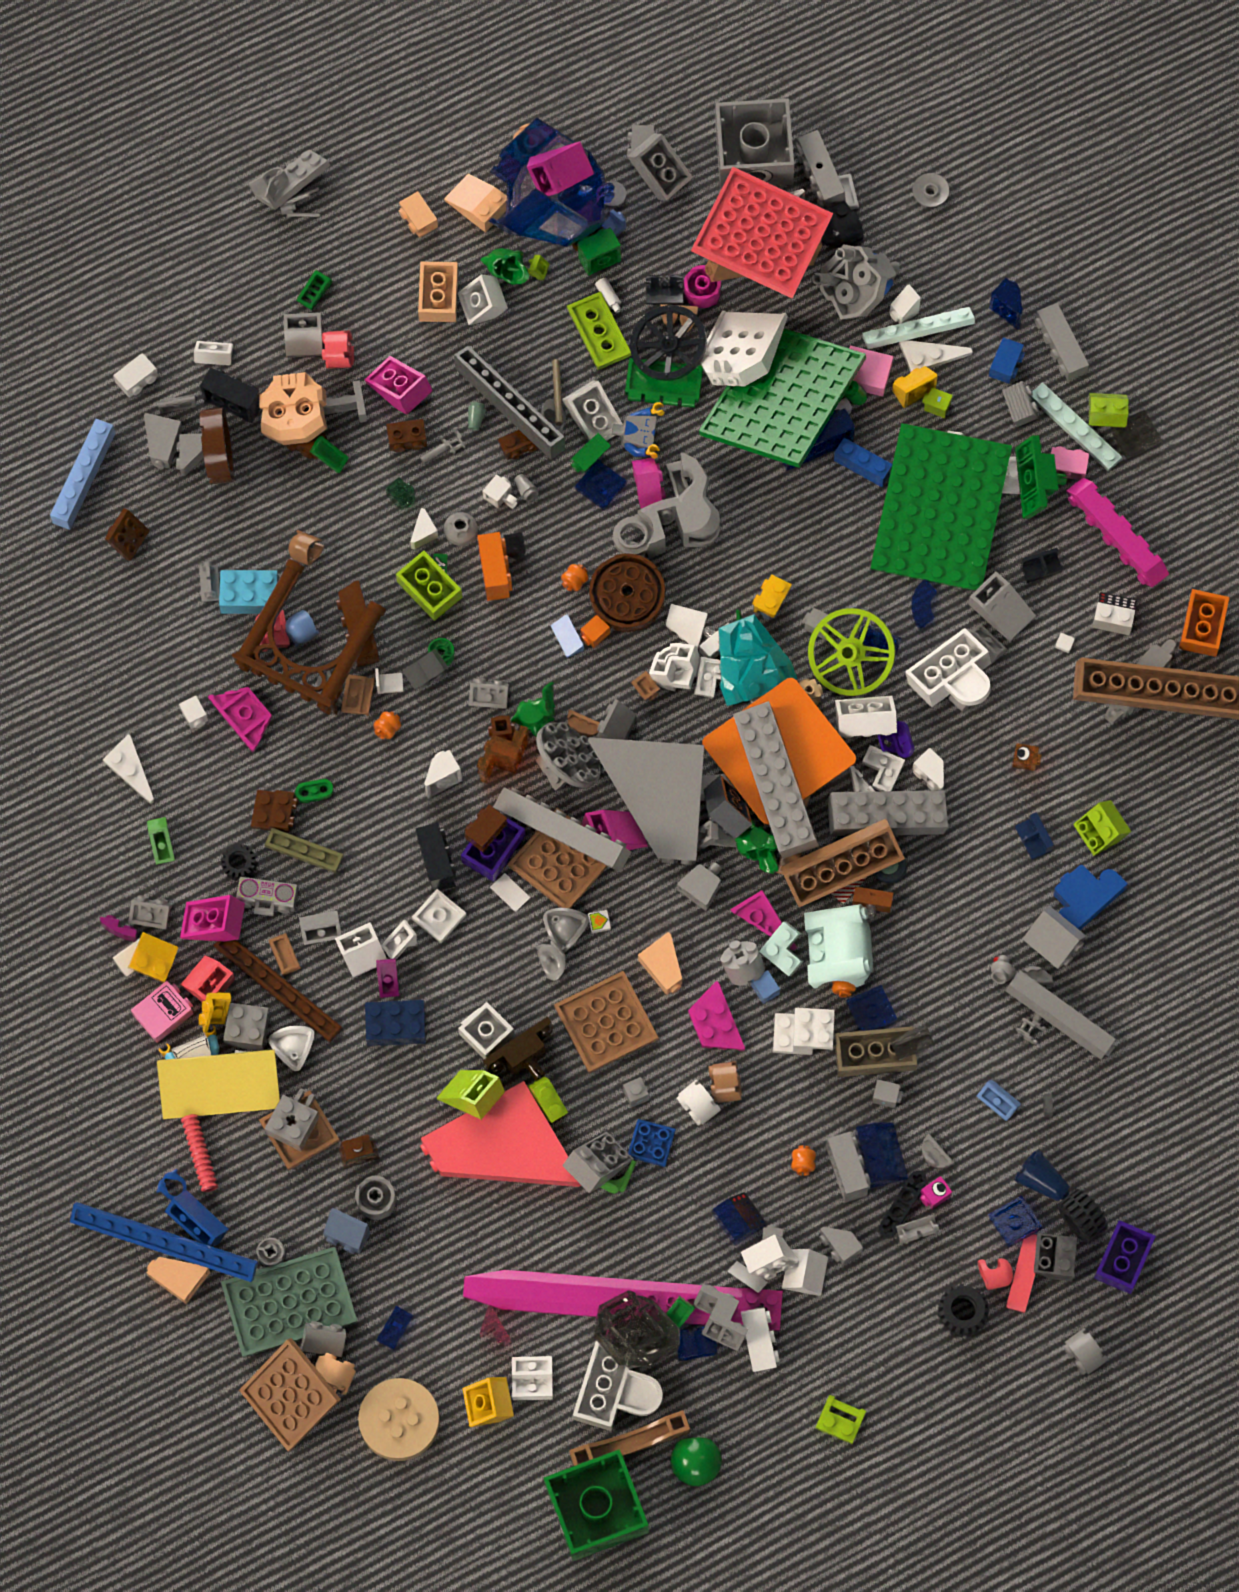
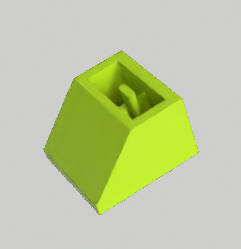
[1073,800,1131,856]

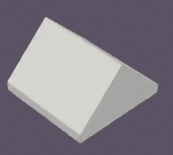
[782,1249,828,1296]

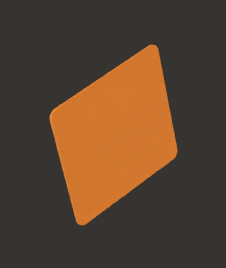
[702,678,856,824]

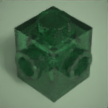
[385,477,415,511]

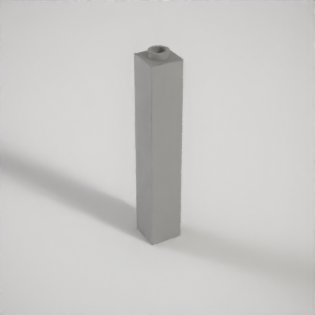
[1006,970,1116,1060]

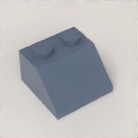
[323,1208,370,1254]

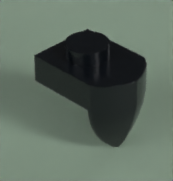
[503,532,526,560]

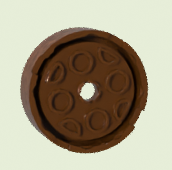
[200,407,234,485]
[589,553,666,632]

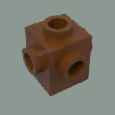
[488,715,516,744]

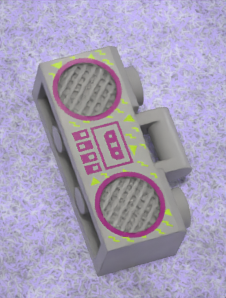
[236,877,298,916]

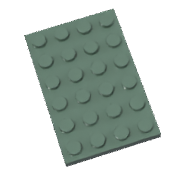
[221,1247,358,1358]

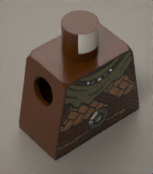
[339,1134,380,1169]

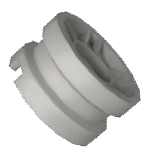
[257,1238,286,1267]

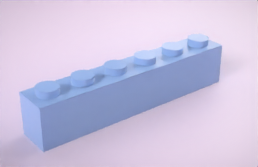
[50,419,116,530]

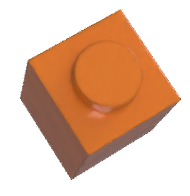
[580,615,610,648]

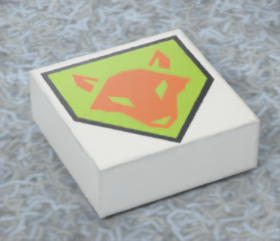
[588,910,611,933]

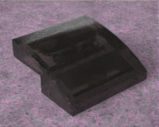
[1109,410,1163,460]

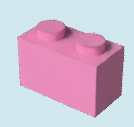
[1051,446,1089,480]

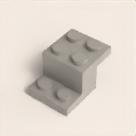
[693,1284,748,1351]

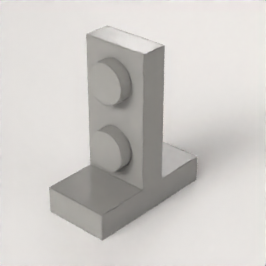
[323,380,367,423]
[697,820,737,849]

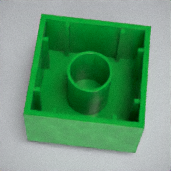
[543,1449,649,1561]

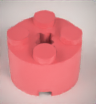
[322,330,354,369]

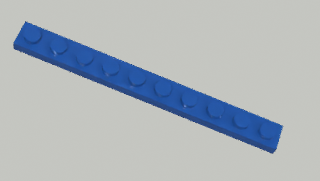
[70,1202,258,1282]

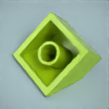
[1089,393,1128,427]

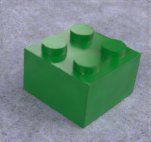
[578,227,621,276]

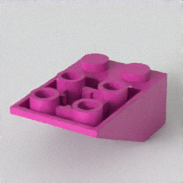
[527,141,594,199]
[581,810,648,850]

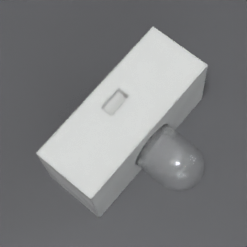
[699,623,729,659]

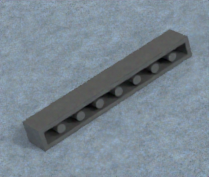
[454,345,565,460]

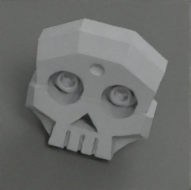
[812,245,888,320]

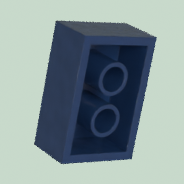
[365,1000,426,1046]

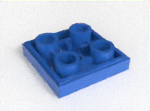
[628,1119,676,1167]

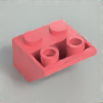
[180,955,235,1002]

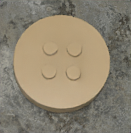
[358,1378,440,1461]

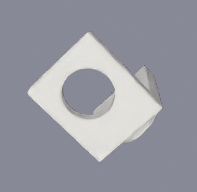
[375,668,403,694]

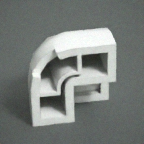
[649,643,700,691]

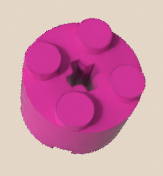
[684,265,721,308]

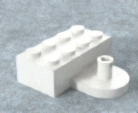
[906,628,991,707]
[573,1339,663,1431]

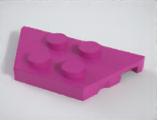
[208,687,272,753]
[688,981,745,1051]

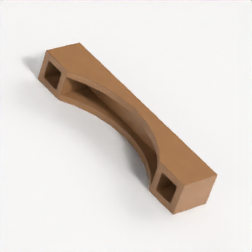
[569,1410,690,1466]

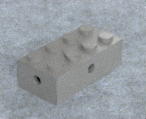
[796,130,846,209]

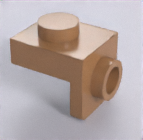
[631,671,660,701]

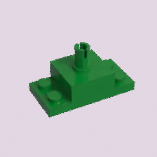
[1015,435,1067,519]

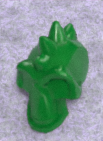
[480,248,529,285]
[511,682,556,737]
[734,820,779,874]

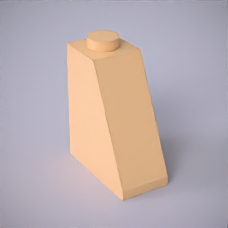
[638,932,682,995]
[146,1257,210,1304]

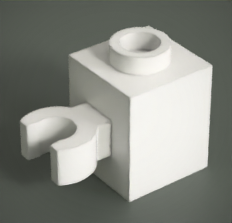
[483,474,518,509]

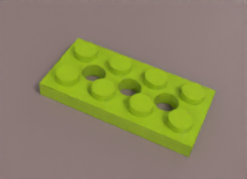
[567,292,631,370]

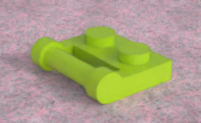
[815,1395,866,1444]

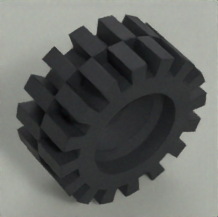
[221,844,257,881]

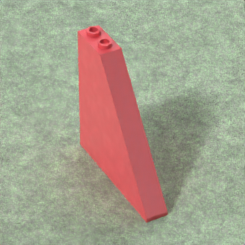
[420,1081,581,1187]

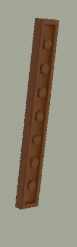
[213,940,343,1043]

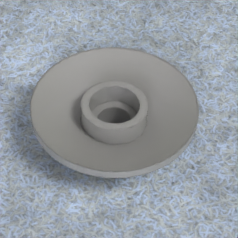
[913,173,949,207]

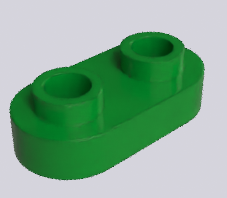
[295,779,334,803]

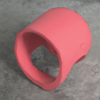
[978,1258,1013,1290]

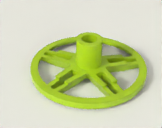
[808,608,895,696]

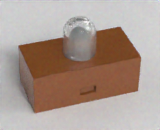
[852,886,893,920]

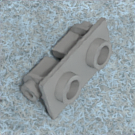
[199,561,220,602]
[896,1214,940,1244]

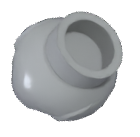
[991,955,1016,984]

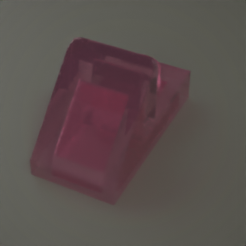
[480,1305,511,1347]

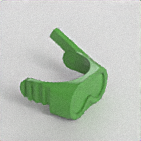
[600,1160,636,1194]

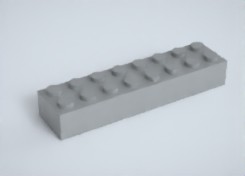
[733,701,819,859]

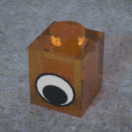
[1012,743,1042,771]

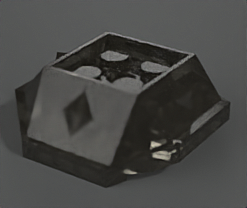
[593,1290,680,1369]

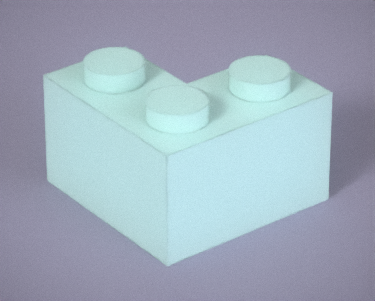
[759,921,804,976]

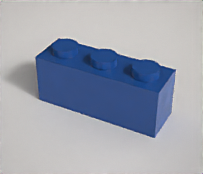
[834,438,892,487]
[165,1190,229,1247]

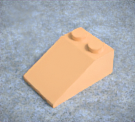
[444,174,509,233]

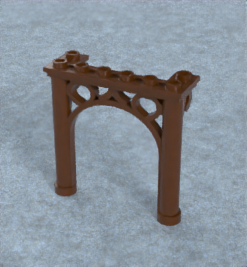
[231,559,387,715]

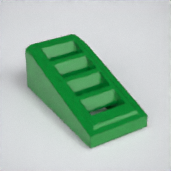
[296,270,333,311]

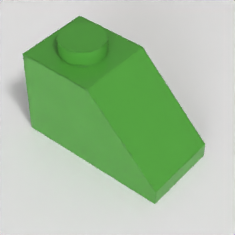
[147,817,175,865]

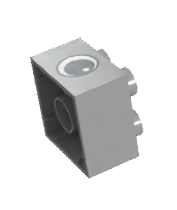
[715,99,794,189]

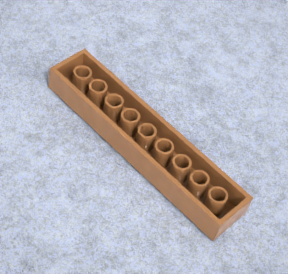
[1073,658,1239,720]

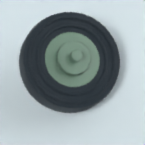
[874,857,907,884]

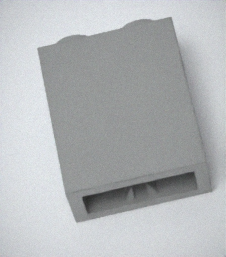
[1023,906,1086,969]

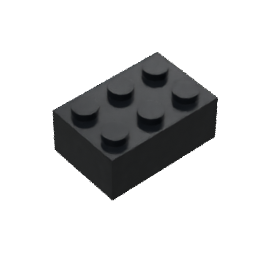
[200,367,260,423]
[703,775,752,839]
[415,822,457,893]

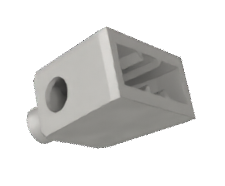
[677,862,722,911]

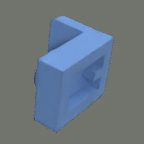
[602,209,626,238]

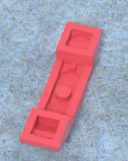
[1006,1232,1037,1313]

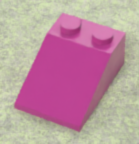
[364,356,433,415]
[180,895,245,942]

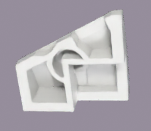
[666,604,708,650]

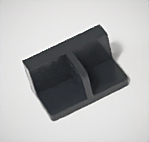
[1020,548,1063,583]

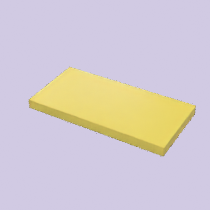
[157,1049,280,1119]

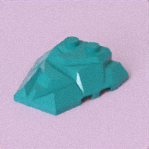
[718,614,797,706]

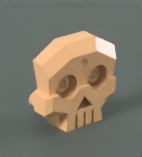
[259,372,327,445]

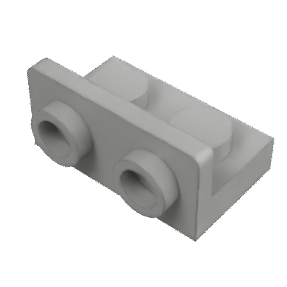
[469,678,509,709]
[128,895,172,929]

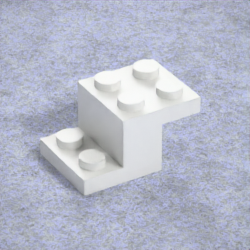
[773,1008,834,1055]

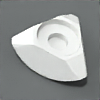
[268,1026,314,1071]

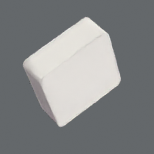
[1055,633,1074,653]

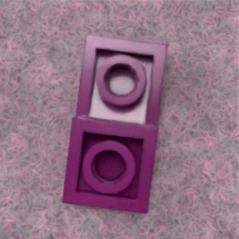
[100,915,139,942]

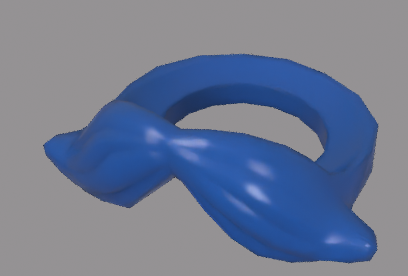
[156,1169,187,1200]

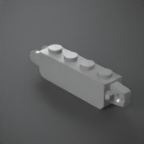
[1104,639,1176,724]

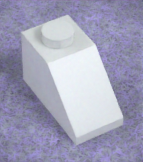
[890,284,921,324]

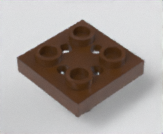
[105,508,150,561]

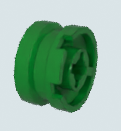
[428,638,455,666]

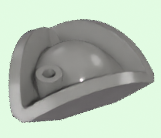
[543,908,589,953]

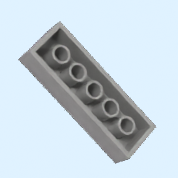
[827,791,948,836]

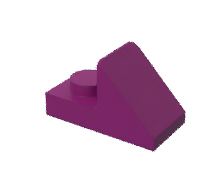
[376,959,399,998]

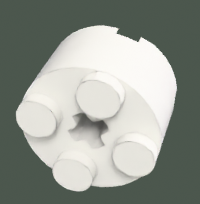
[677,1079,721,1126]

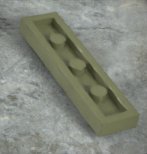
[265,828,344,873]

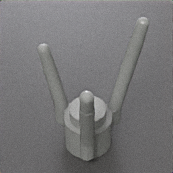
[280,187,320,218]

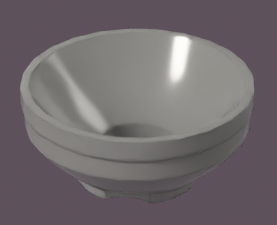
[444,512,478,546]

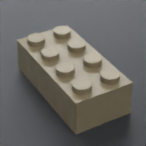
[834,1027,917,1077]

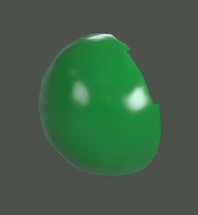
[670,1437,722,1487]

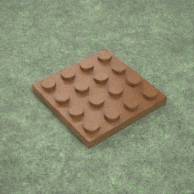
[508,808,608,909]
[554,971,659,1074]
[239,1338,341,1452]

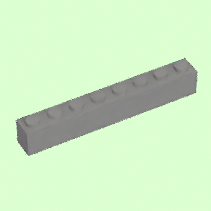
[493,787,631,872]

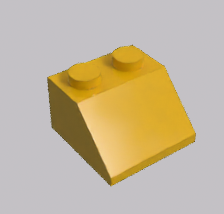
[892,366,938,408]
[127,932,178,983]
[462,1377,514,1427]

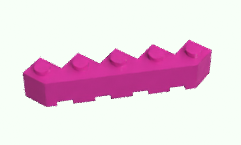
[1066,478,1169,587]

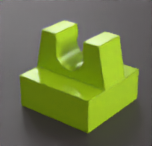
[527,255,550,280]

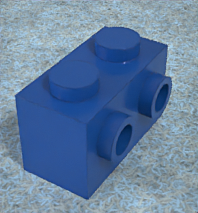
[989,337,1025,384]

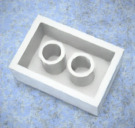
[835,696,897,738]

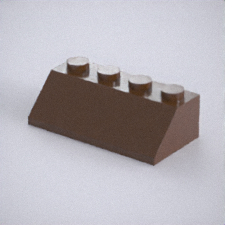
[336,580,380,667]

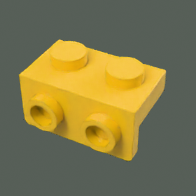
[752,574,792,618]
[199,992,231,1033]

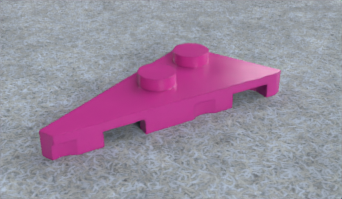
[730,890,797,951]

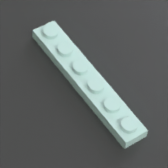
[863,307,975,349]
[1031,382,1122,472]

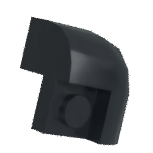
[821,201,864,248]

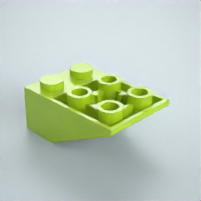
[437,1070,505,1120]

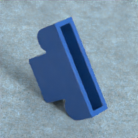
[1053,865,1128,930]

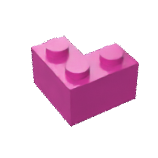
[632,458,665,509]

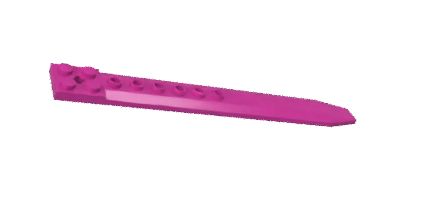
[463,1270,783,1332]

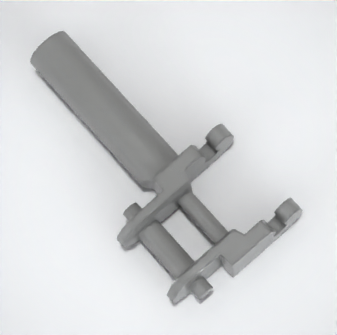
[420,427,466,463]
[1016,1013,1046,1045]

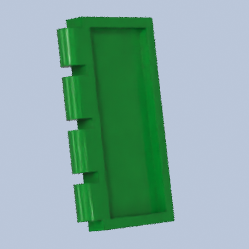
[625,358,703,408]

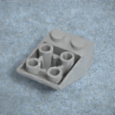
[968,572,1036,642]
[562,1132,633,1193]

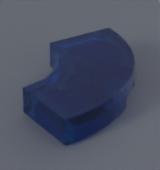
[911,579,937,630]

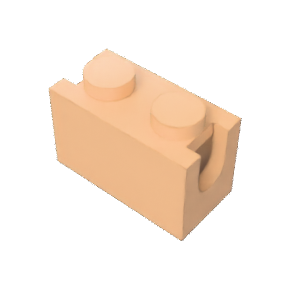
[398,191,438,238]

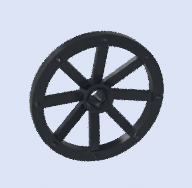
[630,305,707,381]

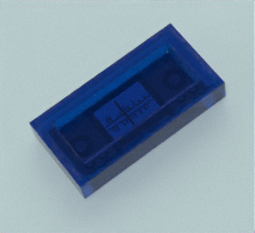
[376,1306,414,1351]

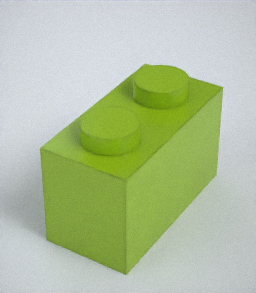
[528,1076,568,1123]

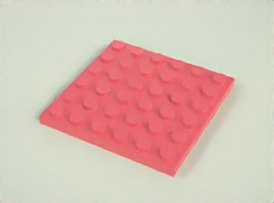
[691,167,833,299]

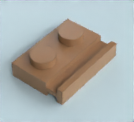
[341,674,375,716]

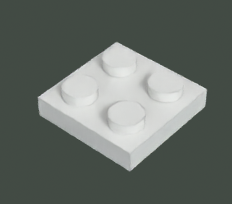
[412,889,466,943]

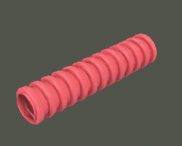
[181,1114,218,1192]

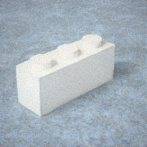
[741,1307,780,1372]

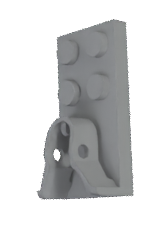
[249,149,330,210]

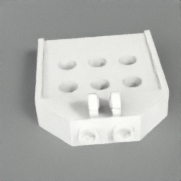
[700,311,788,386]

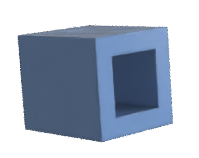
[751,970,780,1004]

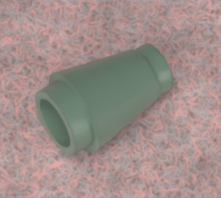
[468,402,486,431]

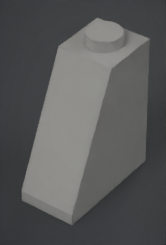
[144,413,183,469]

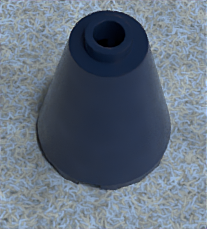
[1014,1149,1070,1202]

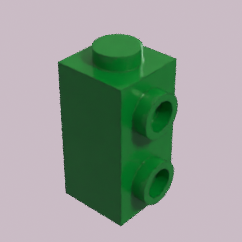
[570,433,611,474]

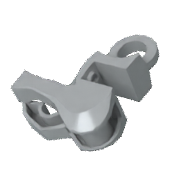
[613,453,721,558]

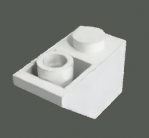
[913,748,944,791]

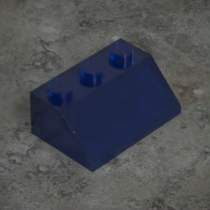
[855,1122,908,1188]

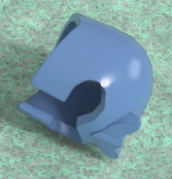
[285,610,320,647]

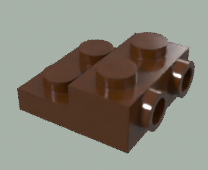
[251,790,298,833]

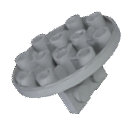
[535,722,601,791]

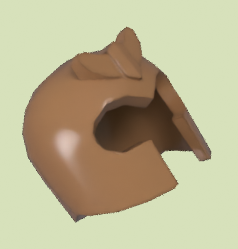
[288,530,324,565]

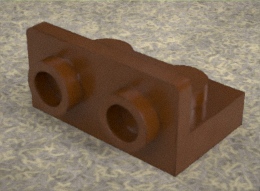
[498,430,538,460]

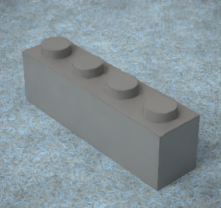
[1035,303,1089,381]

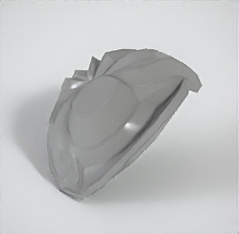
[536,941,565,981]

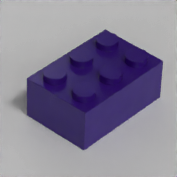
[461,818,525,882]
[1094,1220,1156,1295]

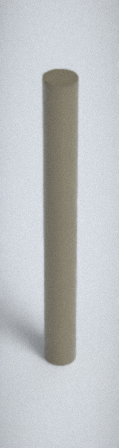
[552,359,563,426]

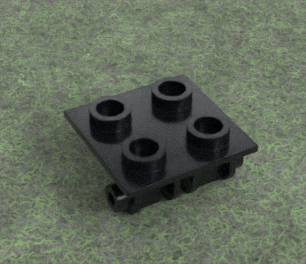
[646,274,683,305]

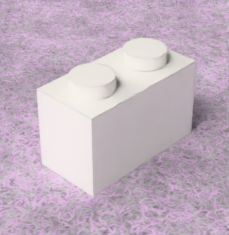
[113,353,158,398]

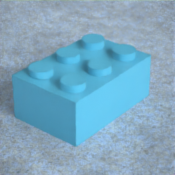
[219,570,279,614]

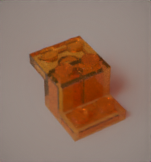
[477,725,529,783]

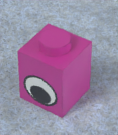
[920,1176,952,1209]

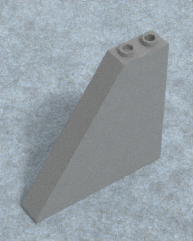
[588,737,704,864]

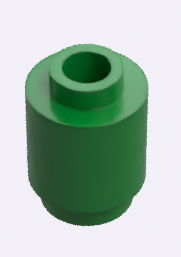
[844,381,867,405]

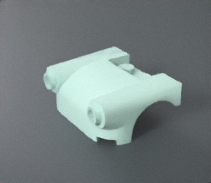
[804,904,873,989]

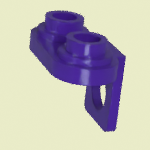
[877,721,915,758]

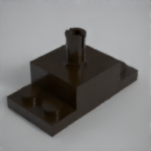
[483,1016,553,1081]

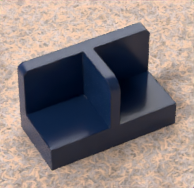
[1015,812,1054,860]

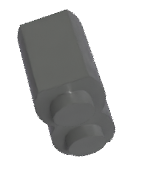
[402,649,448,690]

